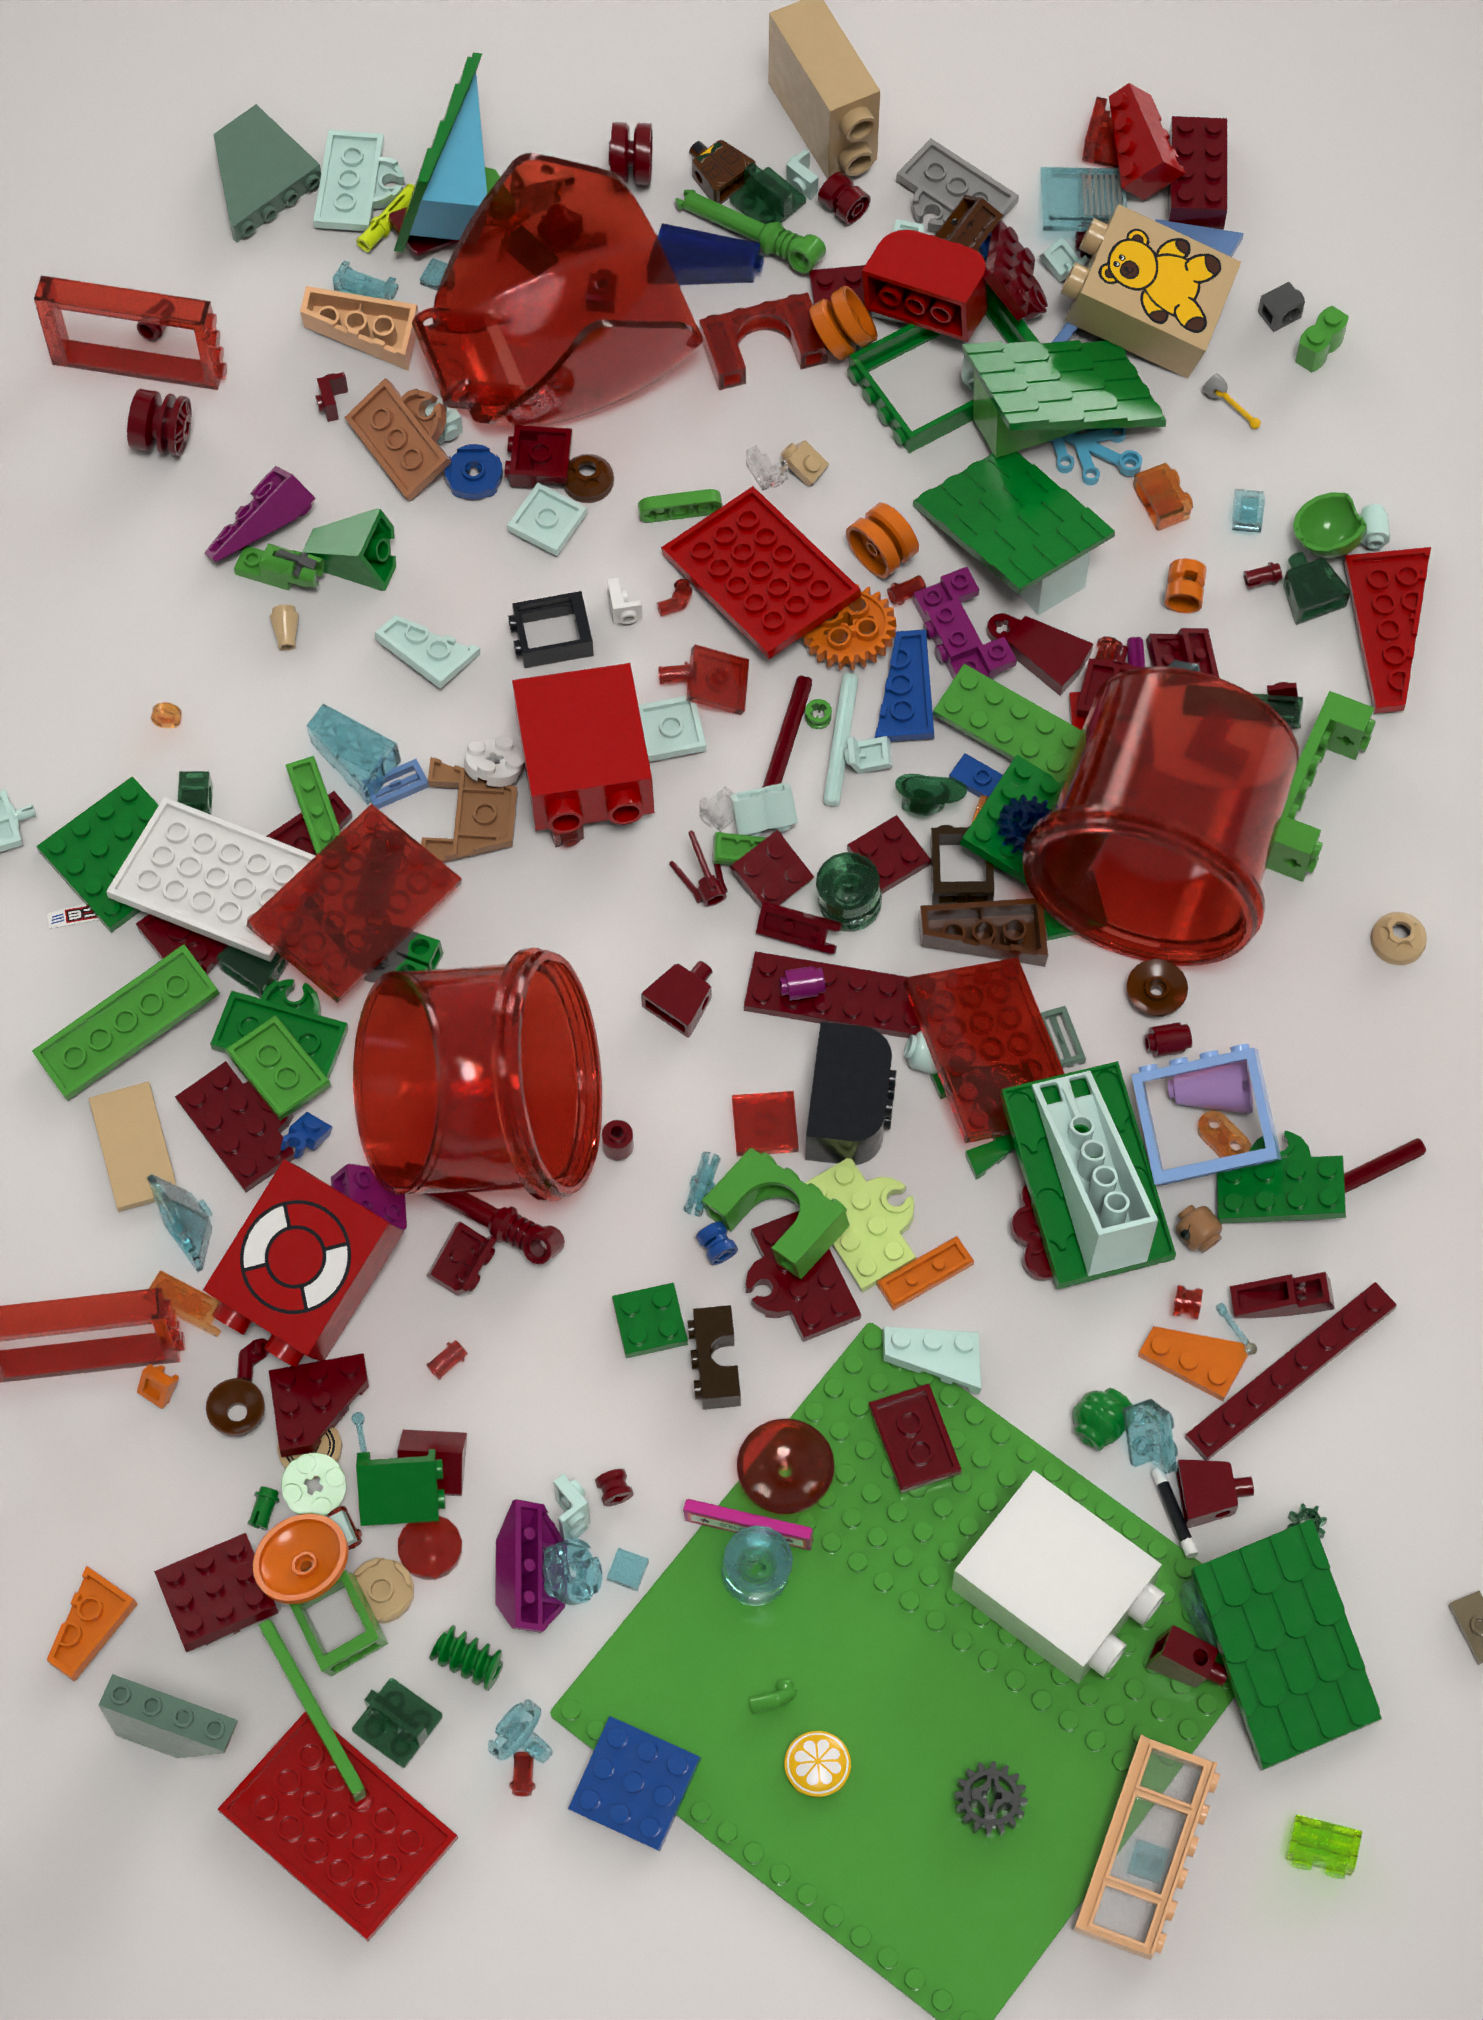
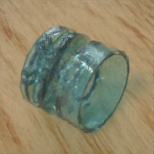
[721,1525,793,1606]

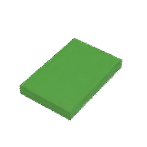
[225,1015,331,1121]

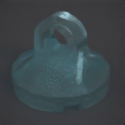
[488,1699,553,1763]

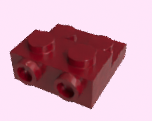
[505,425,573,488]

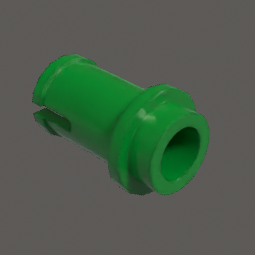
[247,1486,280,1530]

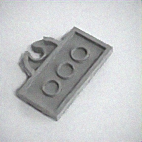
[896,138,1019,231]

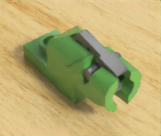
[234,543,325,591]

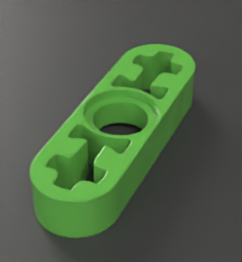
[638,489,723,523]

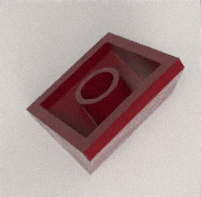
[397,1429,467,1496]

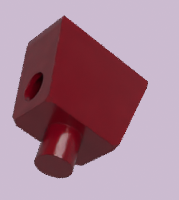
[641,961,713,1038]
[1175,1459,1254,1528]
[1146,1625,1228,1687]

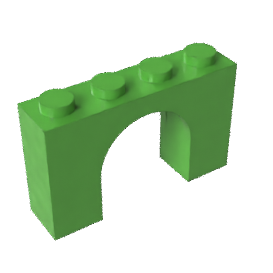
[702,1148,850,1279]

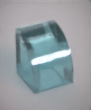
[1232,489,1265,533]

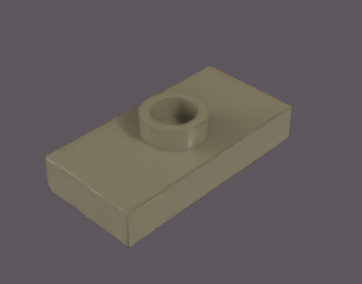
[1449,1591,1483,1665]

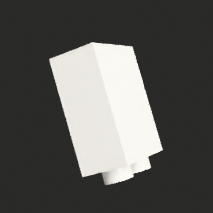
[951,1470,1166,1684]

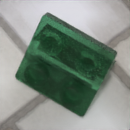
[730,162,806,224]
[352,1678,443,1768]

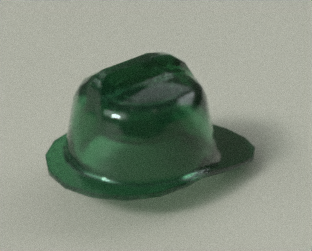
[895,773,967,816]

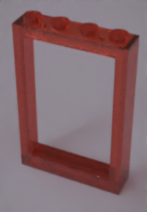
[34,275,227,390]
[0,1288,185,1383]

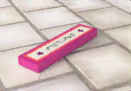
[683,1499,814,1551]

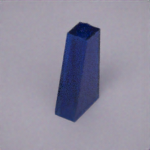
[648,223,764,286]

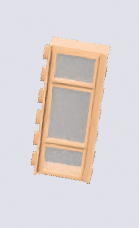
[1073,1735,1220,1960]

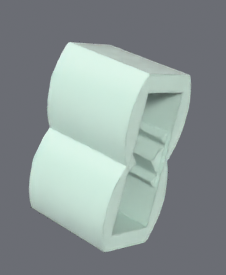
[730,783,798,837]

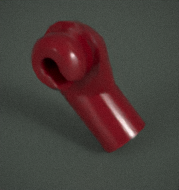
[237,1338,269,1382]

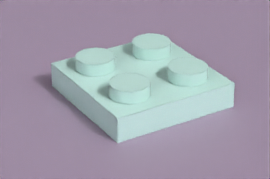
[507,482,587,556]
[638,694,706,762]

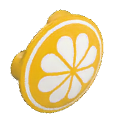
[784,1731,851,1797]

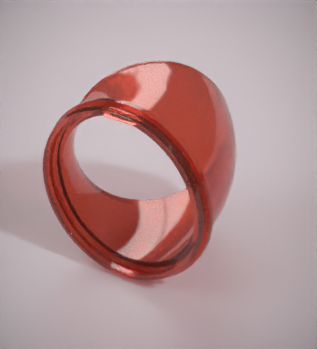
[353,947,602,1202]

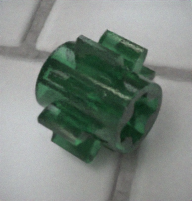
[1286,1503,1327,1539]

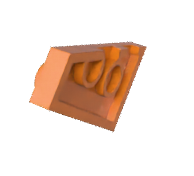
[47,1565,138,1682]

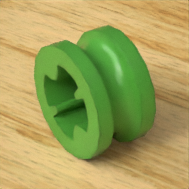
[805,699,832,729]

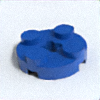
[445,444,503,499]

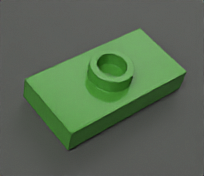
[712,832,766,866]

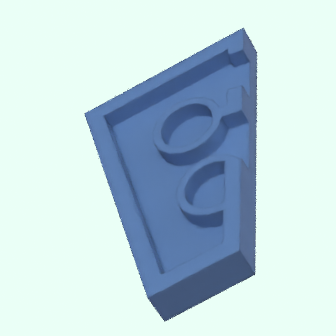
[1155,219,1244,257]

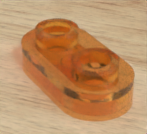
[1197,1111,1251,1158]

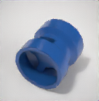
[696,1221,738,1265]

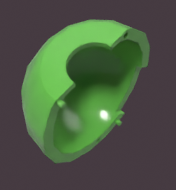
[1293,492,1367,559]

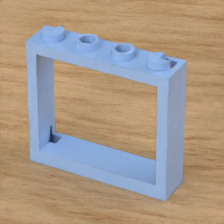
[1131,1044,1282,1186]

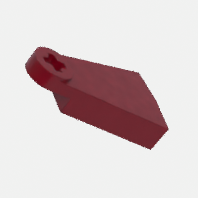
[987,613,1094,696]

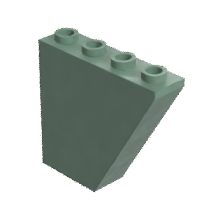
[213,104,321,243]
[99,1674,238,1758]

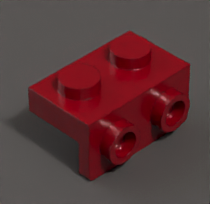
[426,1221,497,1296]

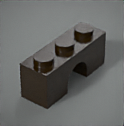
[687,1305,741,1410]

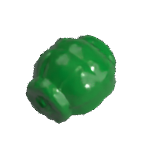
[1072,1388,1134,1451]

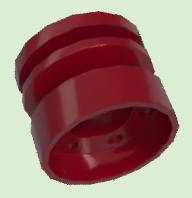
[127,389,192,457]

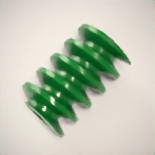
[429,1625,503,1691]

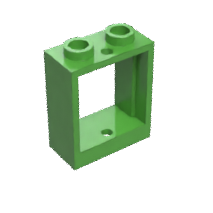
[289,1570,388,1676]

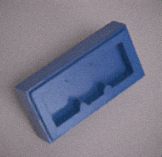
[949,753,1003,801]

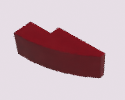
[1230,1272,1335,1318]

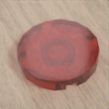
[398,1516,462,1580]

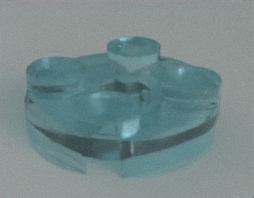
[543,1538,602,1605]

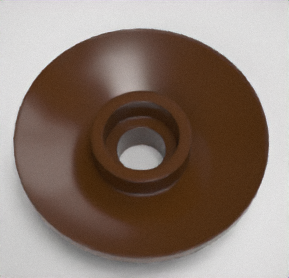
[1126,959,1188,1016]

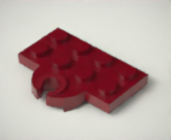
[984,220,1048,321]
[175,1061,295,1193]
[745,1211,862,1342]

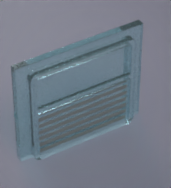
[1040,167,1127,232]

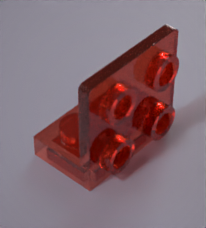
[1082,97,1119,169]

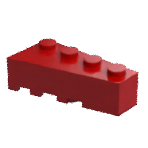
[1109,83,1186,200]

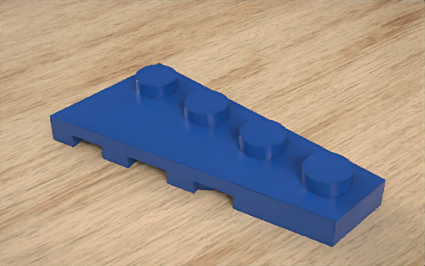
[875,629,934,742]

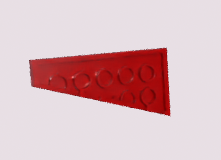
[1344,547,1431,714]

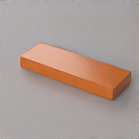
[877,1236,974,1311]

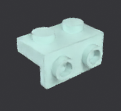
[553,1473,590,1541]

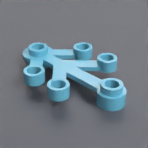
[1049,428,1142,486]

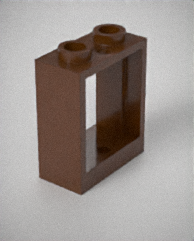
[934,195,1004,251]

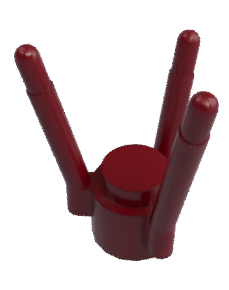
[669,830,728,907]

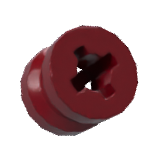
[595,1469,634,1506]

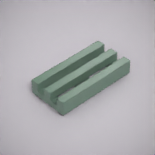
[1036,1005,1086,1072]

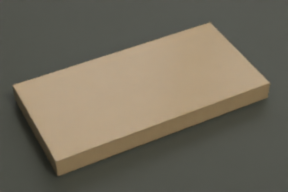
[89,1081,179,1212]

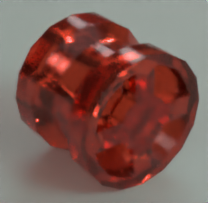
[1172,1285,1203,1320]

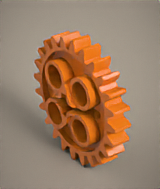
[802,584,897,670]

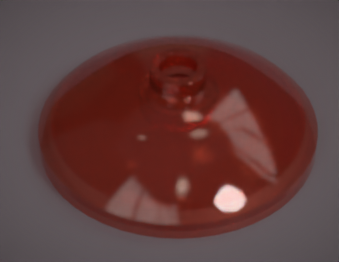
[737,1419,835,1514]

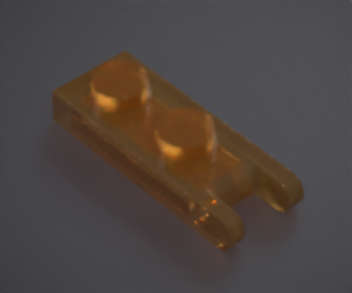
[144,1270,221,1337]

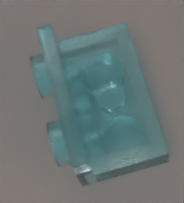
[1123,1399,1178,1474]

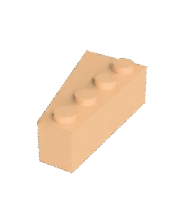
[300,286,420,370]

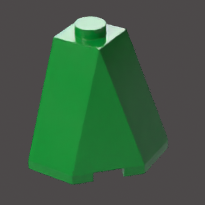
[302,509,396,591]

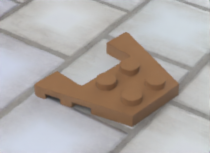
[419,757,518,867]

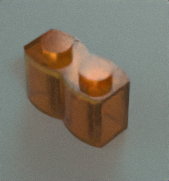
[1133,463,1193,531]

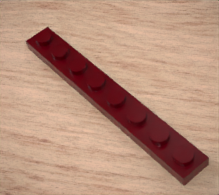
[1185,1282,1397,1461]

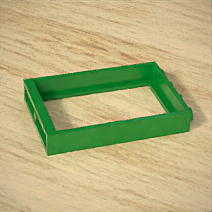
[847,284,1040,454]

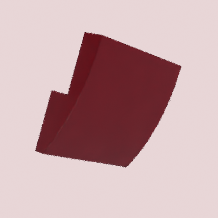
[1146,628,1220,690]

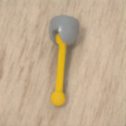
[1202,373,1261,429]

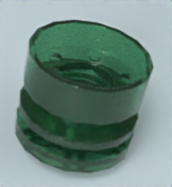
[816,852,882,932]

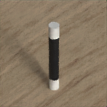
[1151,1467,1199,1559]

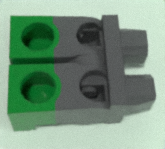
[349,921,443,1003]

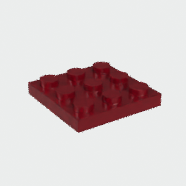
[154,1533,279,1653]

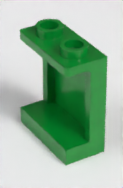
[356,1449,445,1526]

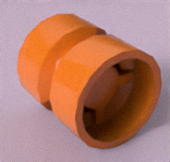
[1164,558,1207,613]

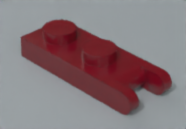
[756,901,842,954]

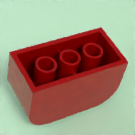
[862,230,988,342]

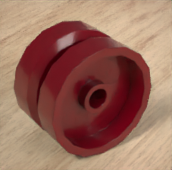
[609,122,653,186]

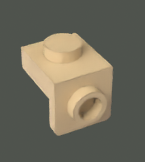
[777,440,829,486]

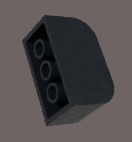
[805,1022,897,1165]

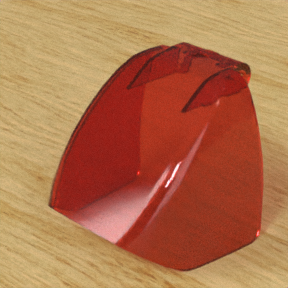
[412,153,703,428]

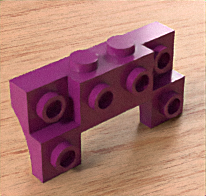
[913,567,1017,680]

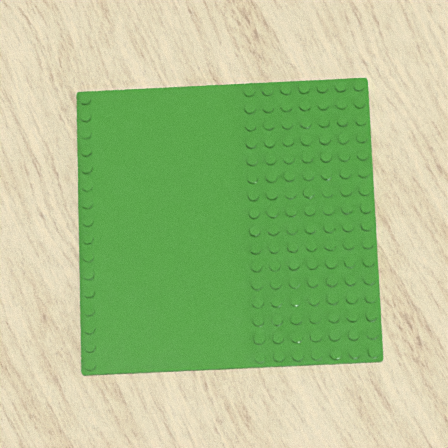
[550,1323,1235,2020]

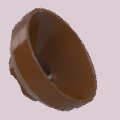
[562,454,614,503]
[206,1378,265,1437]

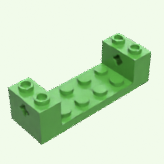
[1258,691,1376,882]

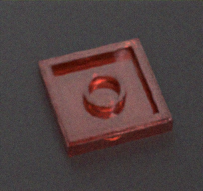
[732,1091,799,1156]

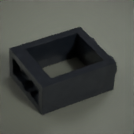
[508,591,594,668]

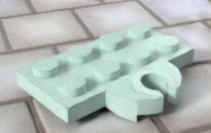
[313,130,405,231]

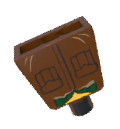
[689,140,756,204]

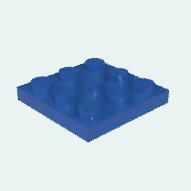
[568,1716,701,1851]

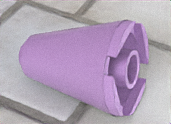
[1168,1060,1253,1114]

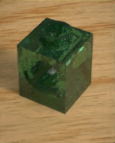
[178,771,213,815]

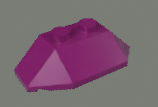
[495,1499,565,1633]

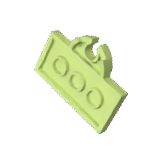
[805,1158,916,1293]

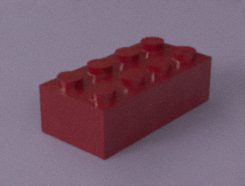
[1168,116,1227,230]

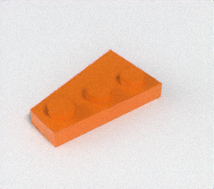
[1138,1326,1253,1402]

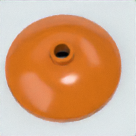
[253,1513,349,1604]

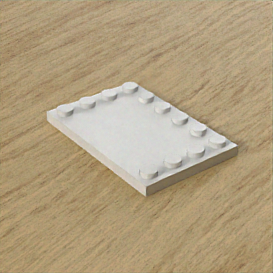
[106,797,327,962]

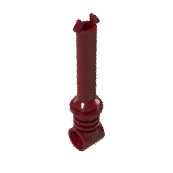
[396,1165,565,1264]

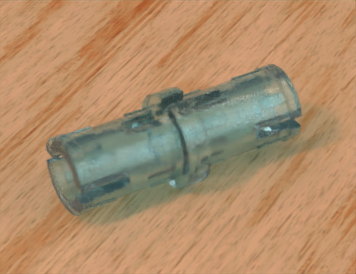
[683,1152,721,1217]

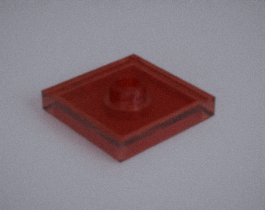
[686,644,749,715]

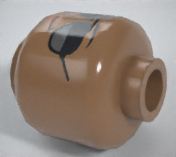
[1176,1205,1222,1253]

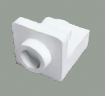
[607,577,642,624]

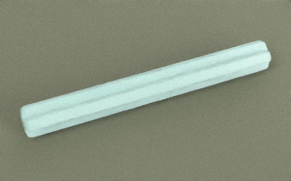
[824,672,858,807]

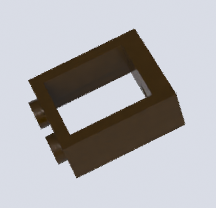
[930,825,994,905]

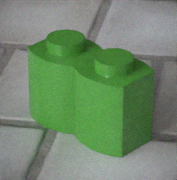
[1295,306,1349,373]

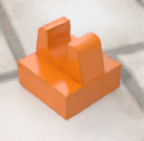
[137,1364,179,1409]

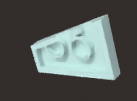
[375,615,480,689]
[882,1327,981,1394]

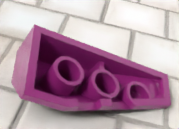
[204,466,316,562]

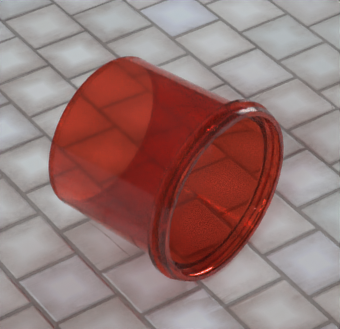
[1023,667,1300,966]

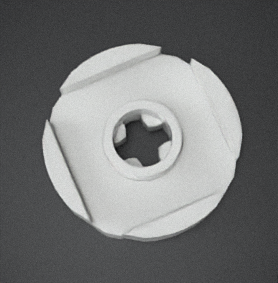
[464,736,524,787]

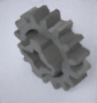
[954,1761,1028,1837]

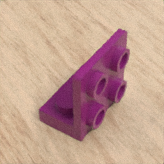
[331,1164,407,1231]

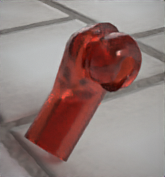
[656,579,692,616]

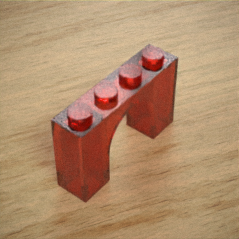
[699,292,828,390]

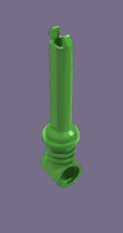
[675,190,826,274]

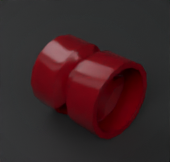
[818,172,871,225]

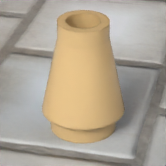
[270,605,299,651]

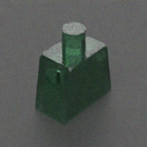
[1283,552,1350,625]
[216,932,290,998]

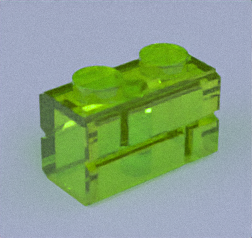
[1285,1814,1362,1879]

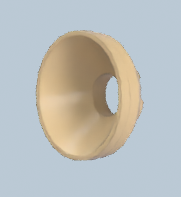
[1370,912,1427,965]

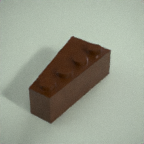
[918,898,1048,967]

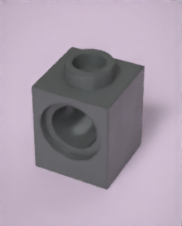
[1258,282,1305,332]

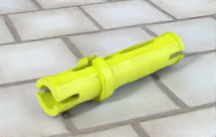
[356,183,414,252]

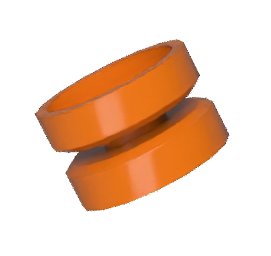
[810,286,878,360]
[846,502,919,579]

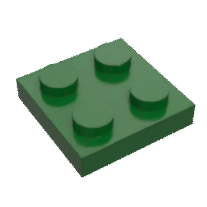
[612,1282,688,1358]

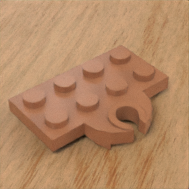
[344,378,452,501]

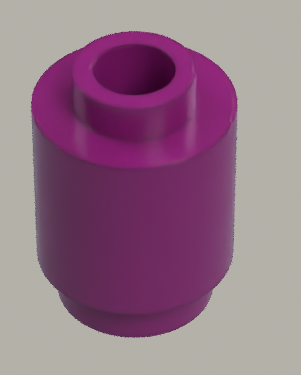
[779,966,826,1001]

